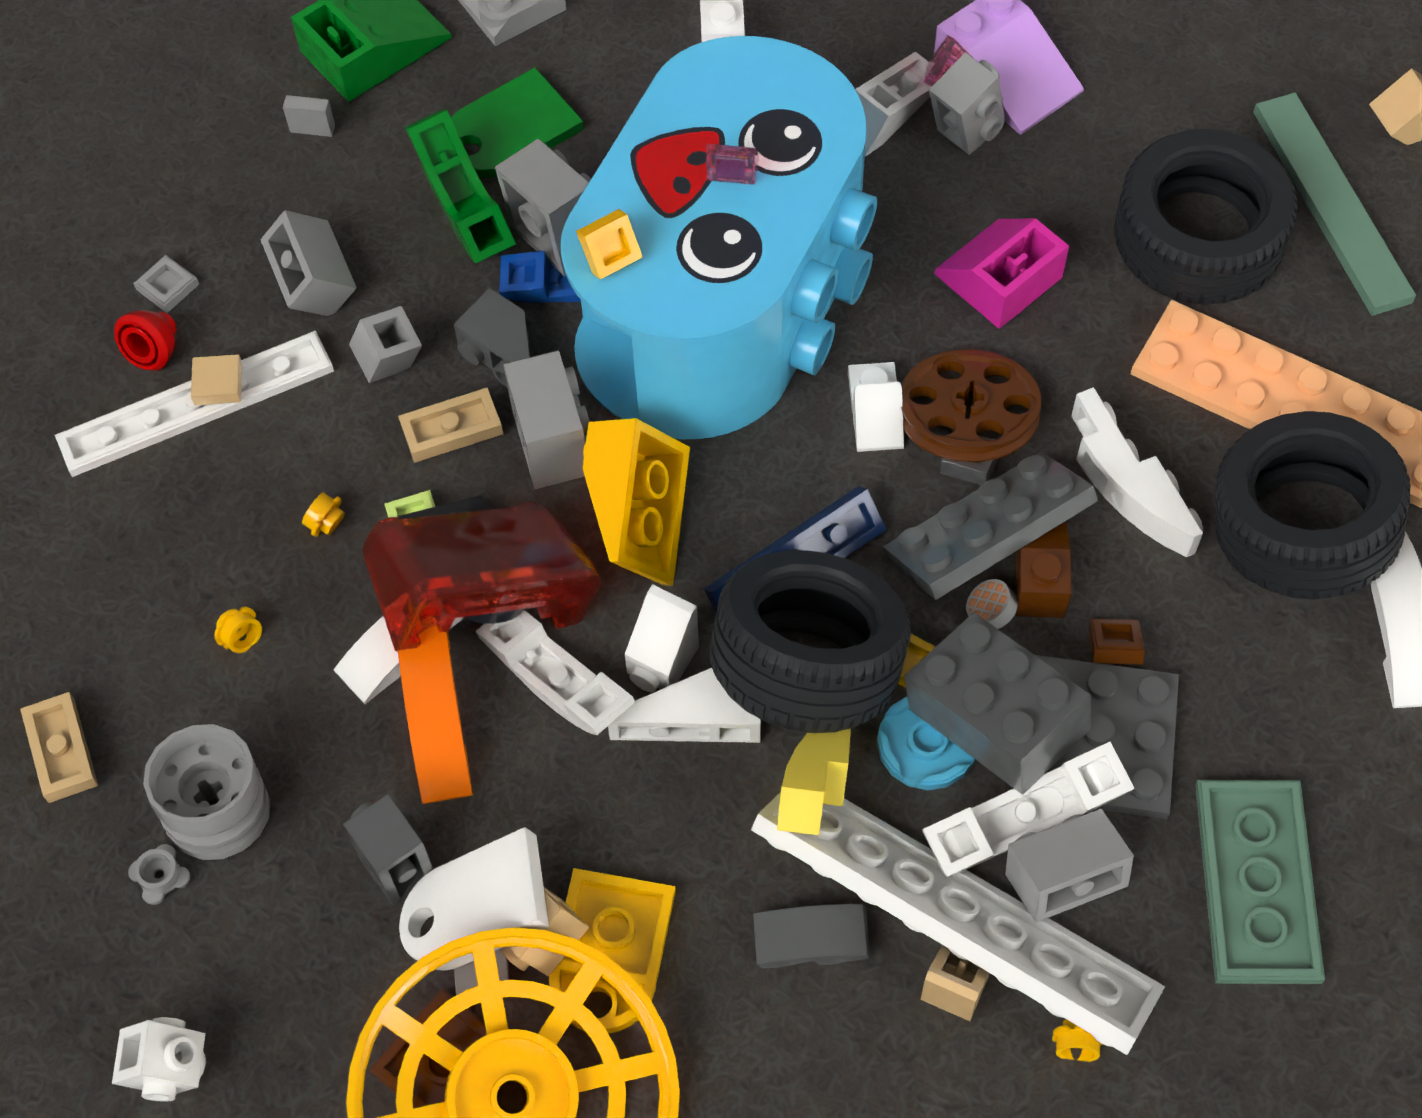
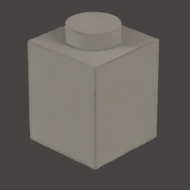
[349,306,422,383]

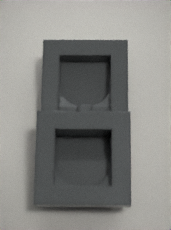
[753,904,871,968]

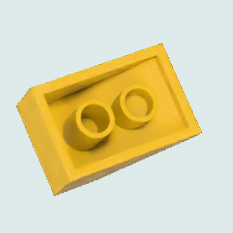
[582,418,690,586]

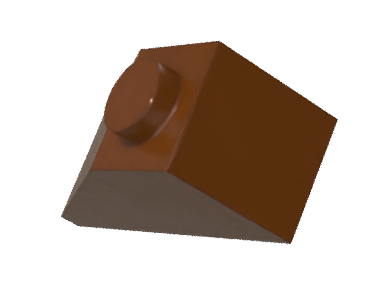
[1015,520,1071,618]

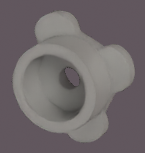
[128,844,190,905]

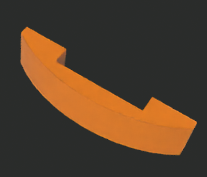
[393,600,473,804]

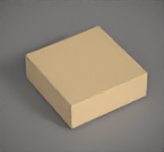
[191,354,242,406]

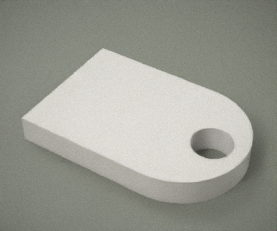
[399,827,549,971]

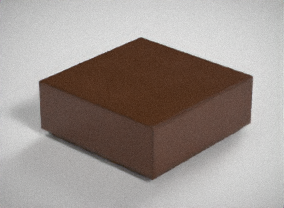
[1089,619,1145,664]

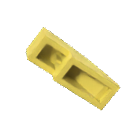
[777,728,851,835]

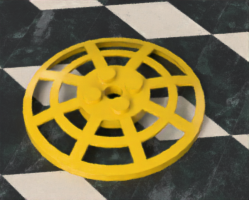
[346,927,680,1118]

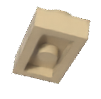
[398,388,503,463]
[20,692,98,803]

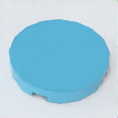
[877,697,975,790]

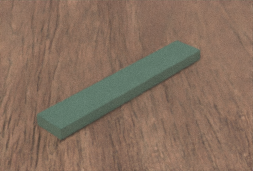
[1253,93,1416,316]

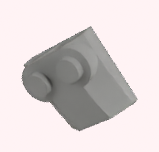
[458,0,567,46]

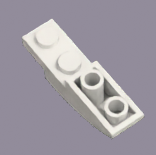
[1071,387,1203,557]

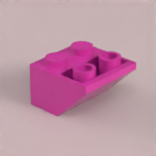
[935,218,1069,329]

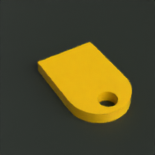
[549,868,676,1033]

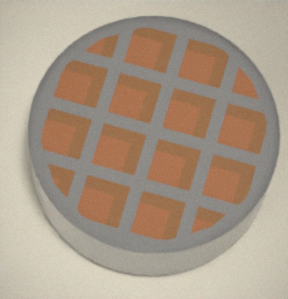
[966,579,1018,629]

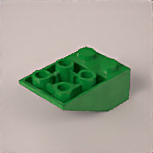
[291,0,452,102]

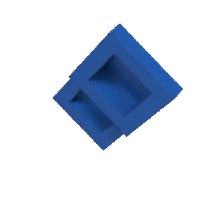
[499,251,581,303]

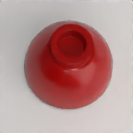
[114,310,177,371]

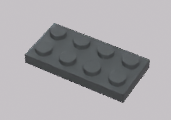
[883,451,1098,600]

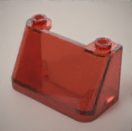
[362,502,602,651]

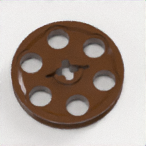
[901,349,1041,462]

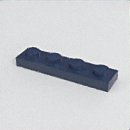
[704,486,887,613]

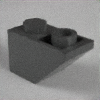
[454,288,531,388]

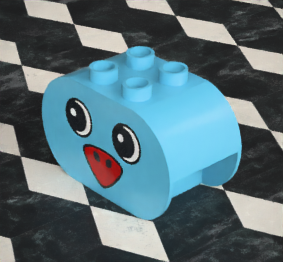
[560,36,877,439]

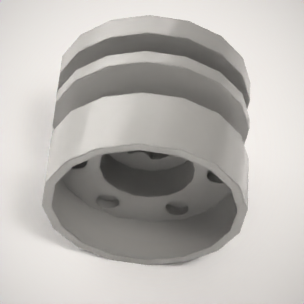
[143,724,270,860]

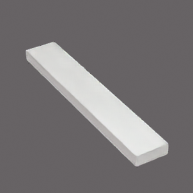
[55,331,334,477]

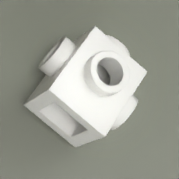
[112,1017,206,1101]

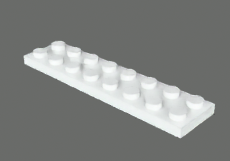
[751,792,1165,1055]

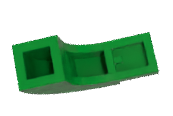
[404,108,516,264]

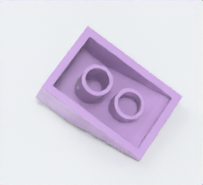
[934,0,1084,135]

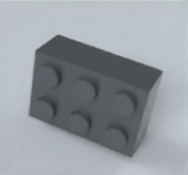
[904,613,1091,795]

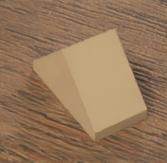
[921,945,990,1021]

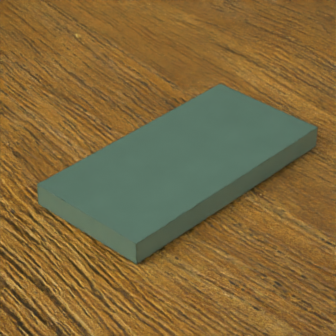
[1195,780,1325,984]

